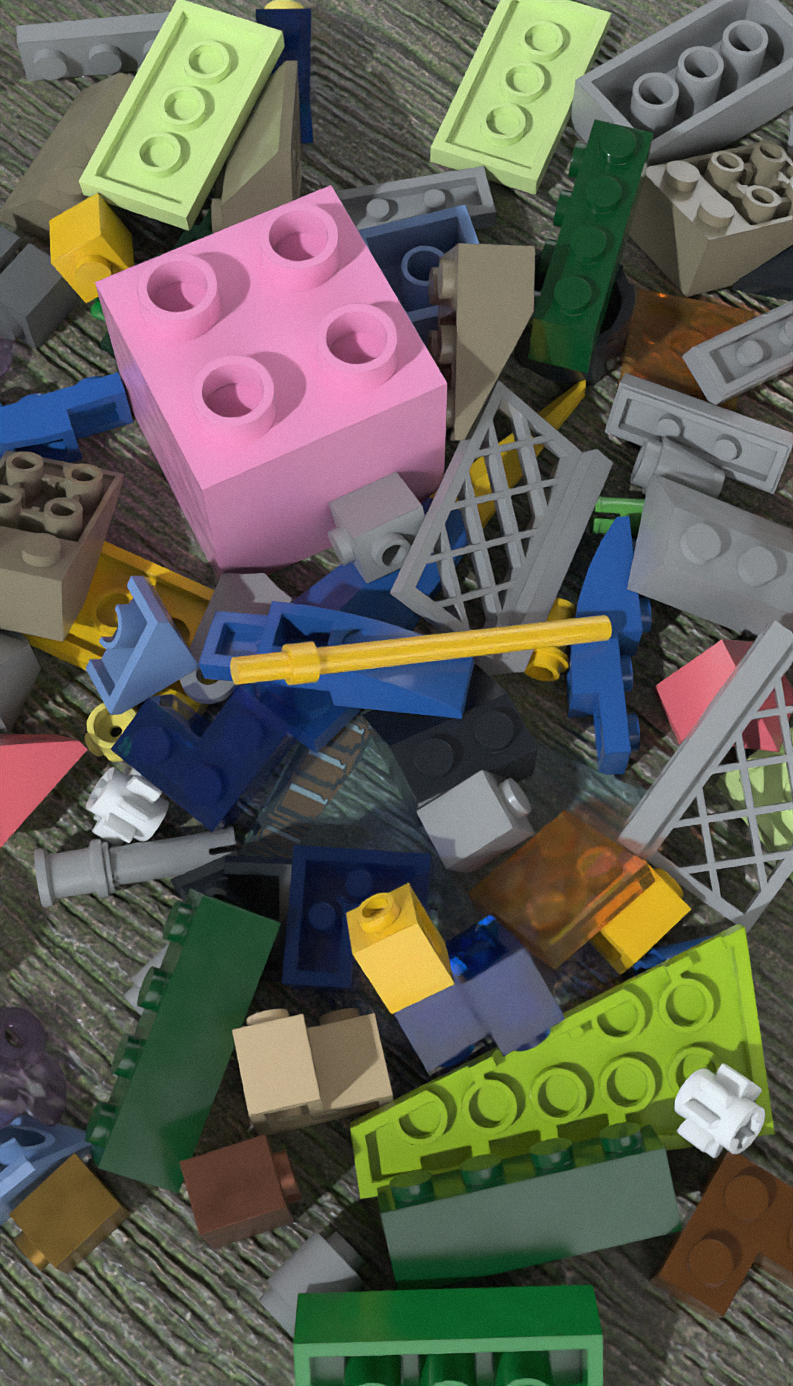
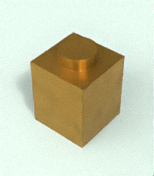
[8,1153,131,1274]

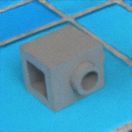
[328,471,434,584]
[416,770,535,873]

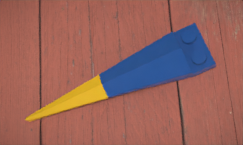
[234,380,586,754]

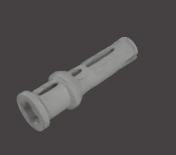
[34,826,238,908]

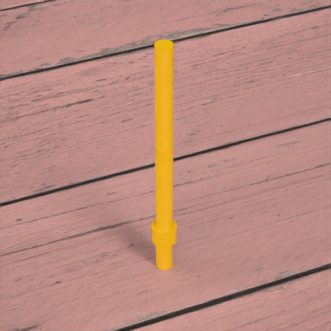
[230,615,612,685]

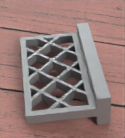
[390,380,613,676]
[615,620,793,933]

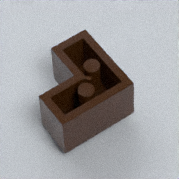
[648,1150,793,1321]

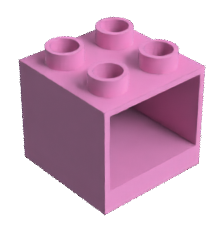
[95,185,447,582]

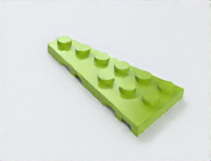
[350,923,775,1199]

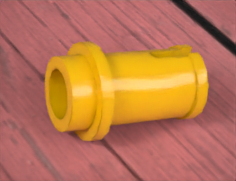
[524,597,577,682]

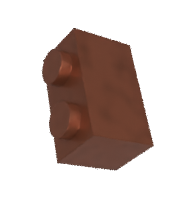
[180,1134,302,1249]

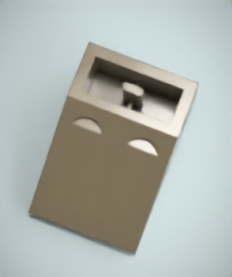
[629,140,793,297]
[427,243,535,443]
[0,451,124,642]

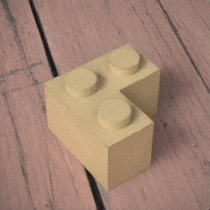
[232,1008,393,1136]

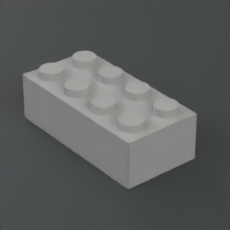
[570,0,793,167]

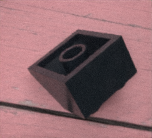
[362,664,538,828]

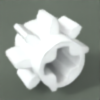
[86,762,169,846]
[674,1063,765,1158]

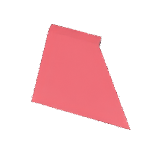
[653,639,793,752]
[0,734,88,848]

